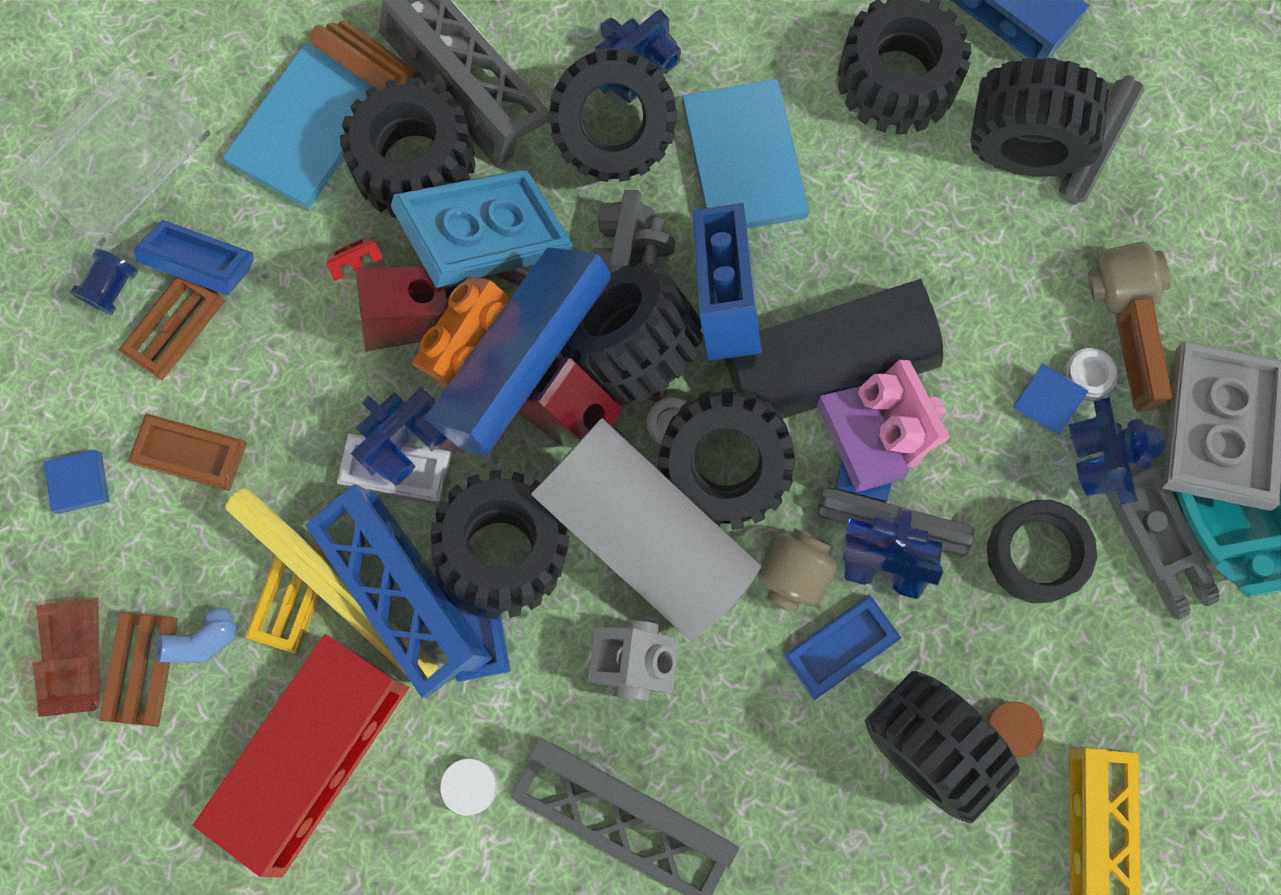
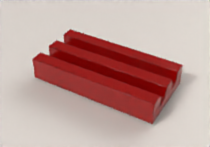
[326,235,383,281]

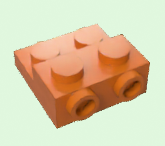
[411,276,511,389]

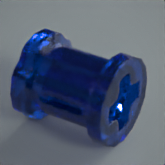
[69,248,138,316]

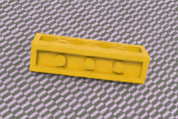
[1069,748,1141,895]

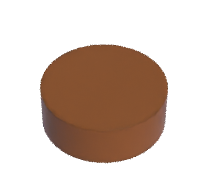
[986,701,1044,757]

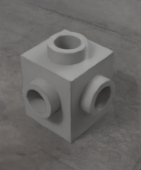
[588,620,679,702]

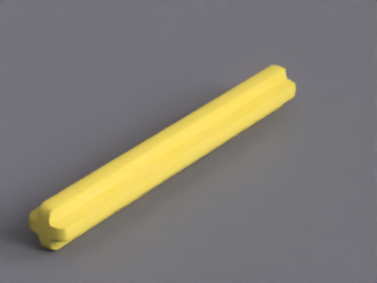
[225,488,438,678]

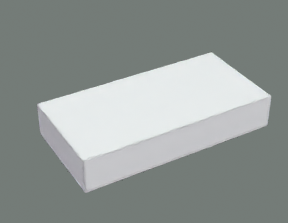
[337,433,452,504]

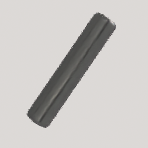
[1059,75,1144,205]
[818,487,974,556]

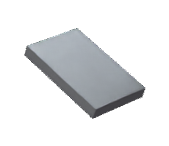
[1162,341,1281,511]

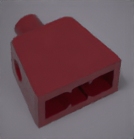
[355,266,457,352]
[518,357,625,448]

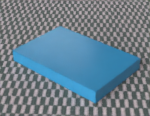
[223,42,372,210]
[682,79,809,229]
[391,169,574,288]

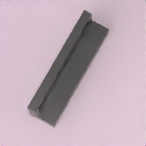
[379,0,549,168]
[510,737,740,895]

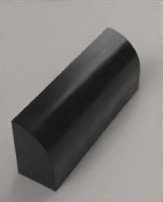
[724,279,943,419]

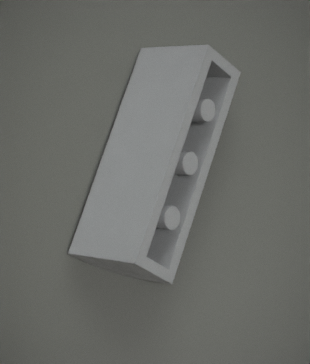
[531,418,762,642]

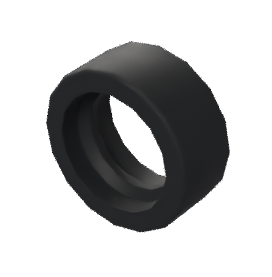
[987,500,1098,603]

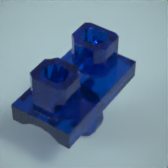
[595,9,681,103]
[350,387,448,486]
[1069,397,1165,505]
[842,508,943,599]

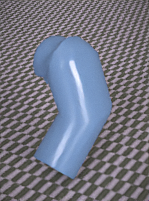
[155,608,237,663]

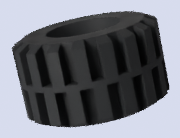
[837,0,972,134]
[548,49,677,182]
[970,58,1110,177]
[340,78,476,218]
[560,263,703,405]
[658,388,795,530]
[430,470,569,619]
[864,671,1020,824]

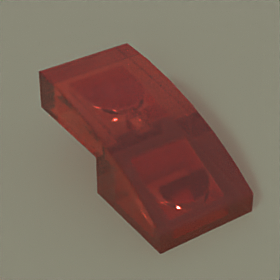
[33,597,100,717]

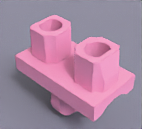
[858,360,950,468]

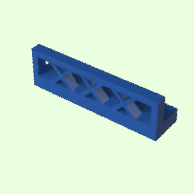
[305,484,492,698]

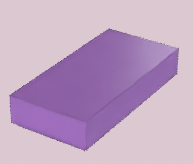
[817,386,909,492]

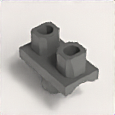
[591,190,676,273]

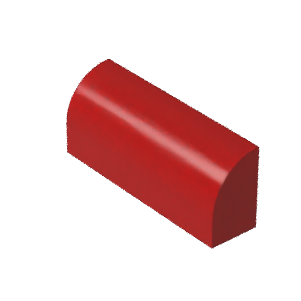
[192,633,410,878]

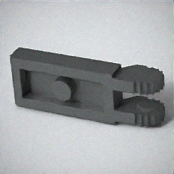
[1102,464,1221,620]

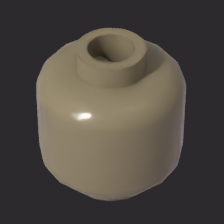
[1088,242,1170,314]
[758,528,838,612]

